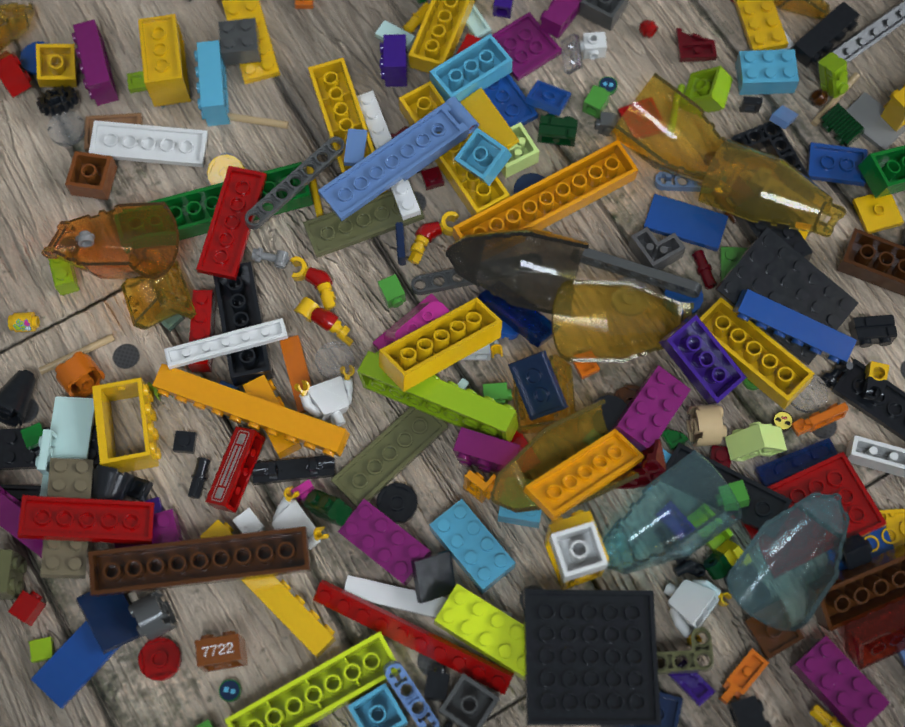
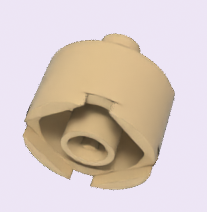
[686,404,727,447]

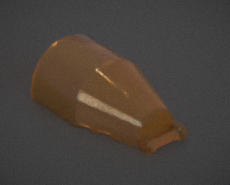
[41,202,179,280]

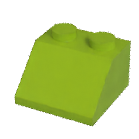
[681,66,733,113]

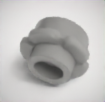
[75,231,95,248]

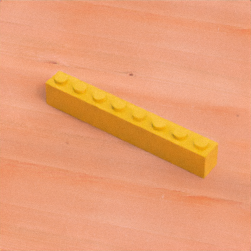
[200,520,336,659]

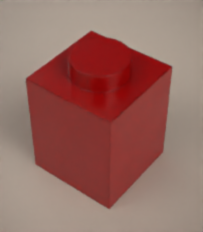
[8,590,46,626]

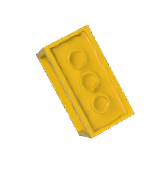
[138,14,191,107]
[92,378,161,473]
[544,510,610,590]

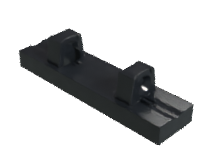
[253,456,336,485]

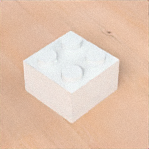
[549,521,608,582]

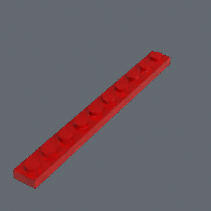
[313,580,514,695]

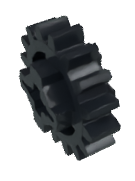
[36,85,79,116]

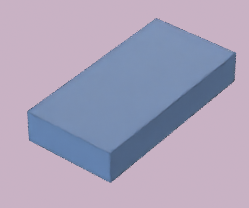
[769,105,799,129]
[344,128,368,166]

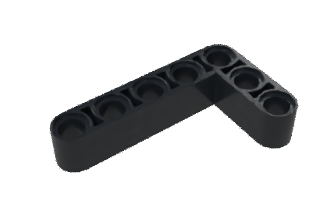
[727,122,817,203]

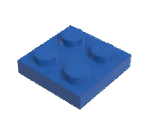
[525,80,572,116]

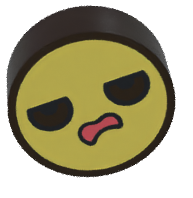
[772,411,793,432]

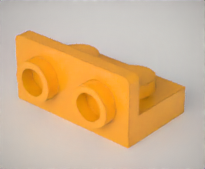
[463,470,497,503]

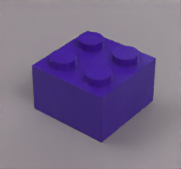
[380,34,407,87]

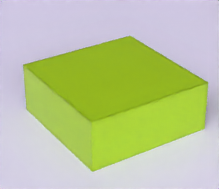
[127,71,147,93]
[29,637,54,663]

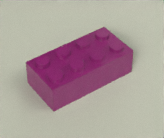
[72,19,119,106]
[610,365,691,452]
[338,499,432,586]
[790,636,890,727]

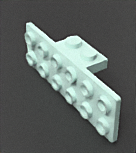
[35,396,95,497]

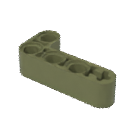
[657,627,714,675]

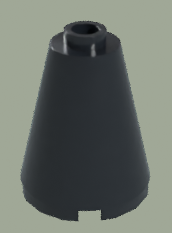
[0,370,36,427]
[91,465,135,501]

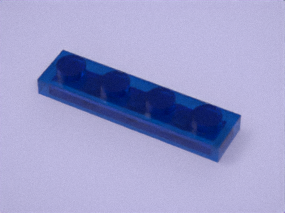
[754,438,838,487]

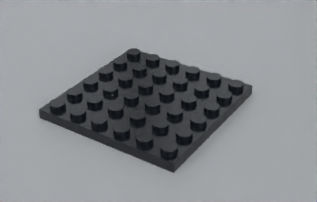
[523,589,661,726]

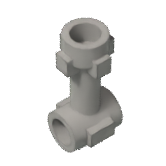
[252,247,289,269]

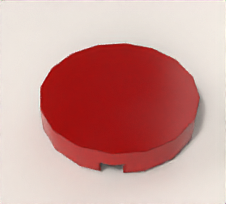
[138,637,182,681]

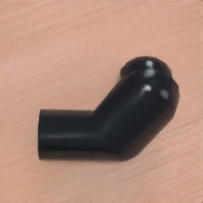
[673,560,706,577]

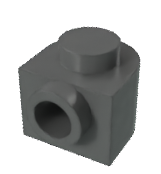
[595,112,618,136]

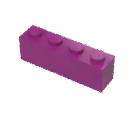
[540,0,582,39]

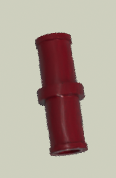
[692,250,717,290]

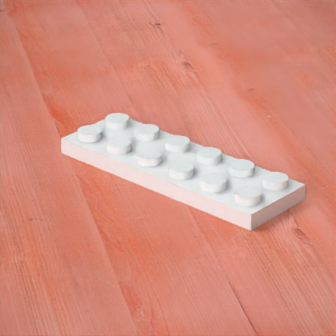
[89,120,208,167]

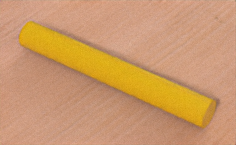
[306,166,324,217]

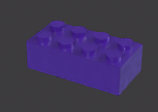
[659,315,747,404]

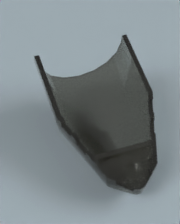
[446,227,589,318]

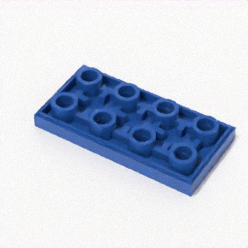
[643,194,728,252]
[31,621,121,709]

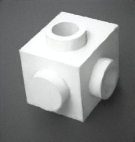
[579,32,607,60]

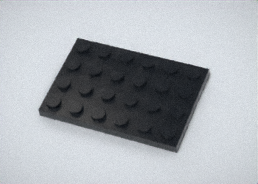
[715,227,858,365]

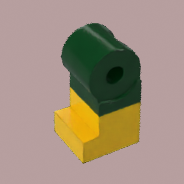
[703,539,748,580]

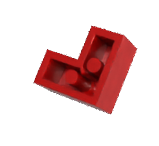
[0,50,32,98]

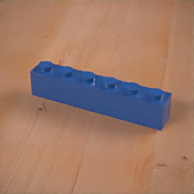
[733,289,857,364]

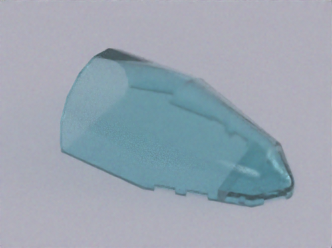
[602,450,742,574]
[727,492,850,631]

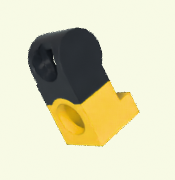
[862,361,889,402]

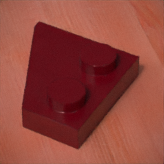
[676,28,717,62]

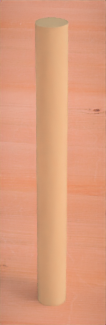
[811,72,860,127]
[228,113,289,129]
[38,333,115,375]

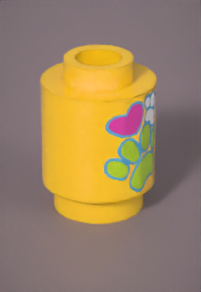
[8,312,40,332]

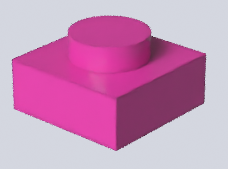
[291,479,314,502]

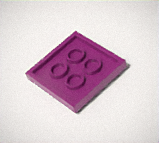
[492,12,562,81]

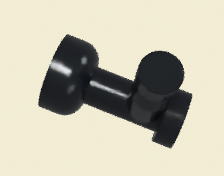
[820,362,853,388]

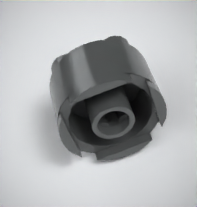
[128,590,176,640]

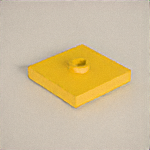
[852,194,904,234]

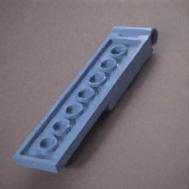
[318,97,479,221]

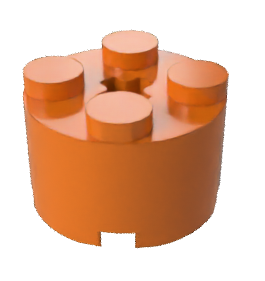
[55,351,105,398]

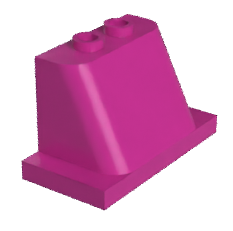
[373,293,450,351]

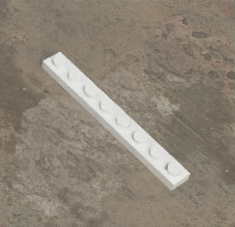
[357,91,421,220]

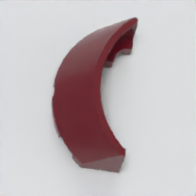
[609,439,666,489]

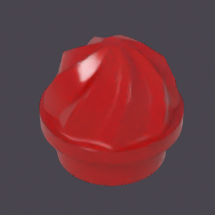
[639,20,658,39]

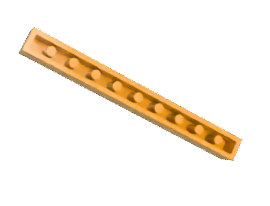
[152,363,350,457]

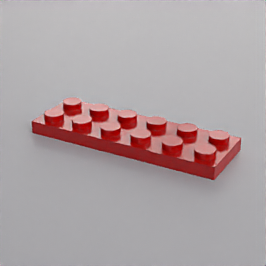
[196,166,267,280]
[18,495,154,544]

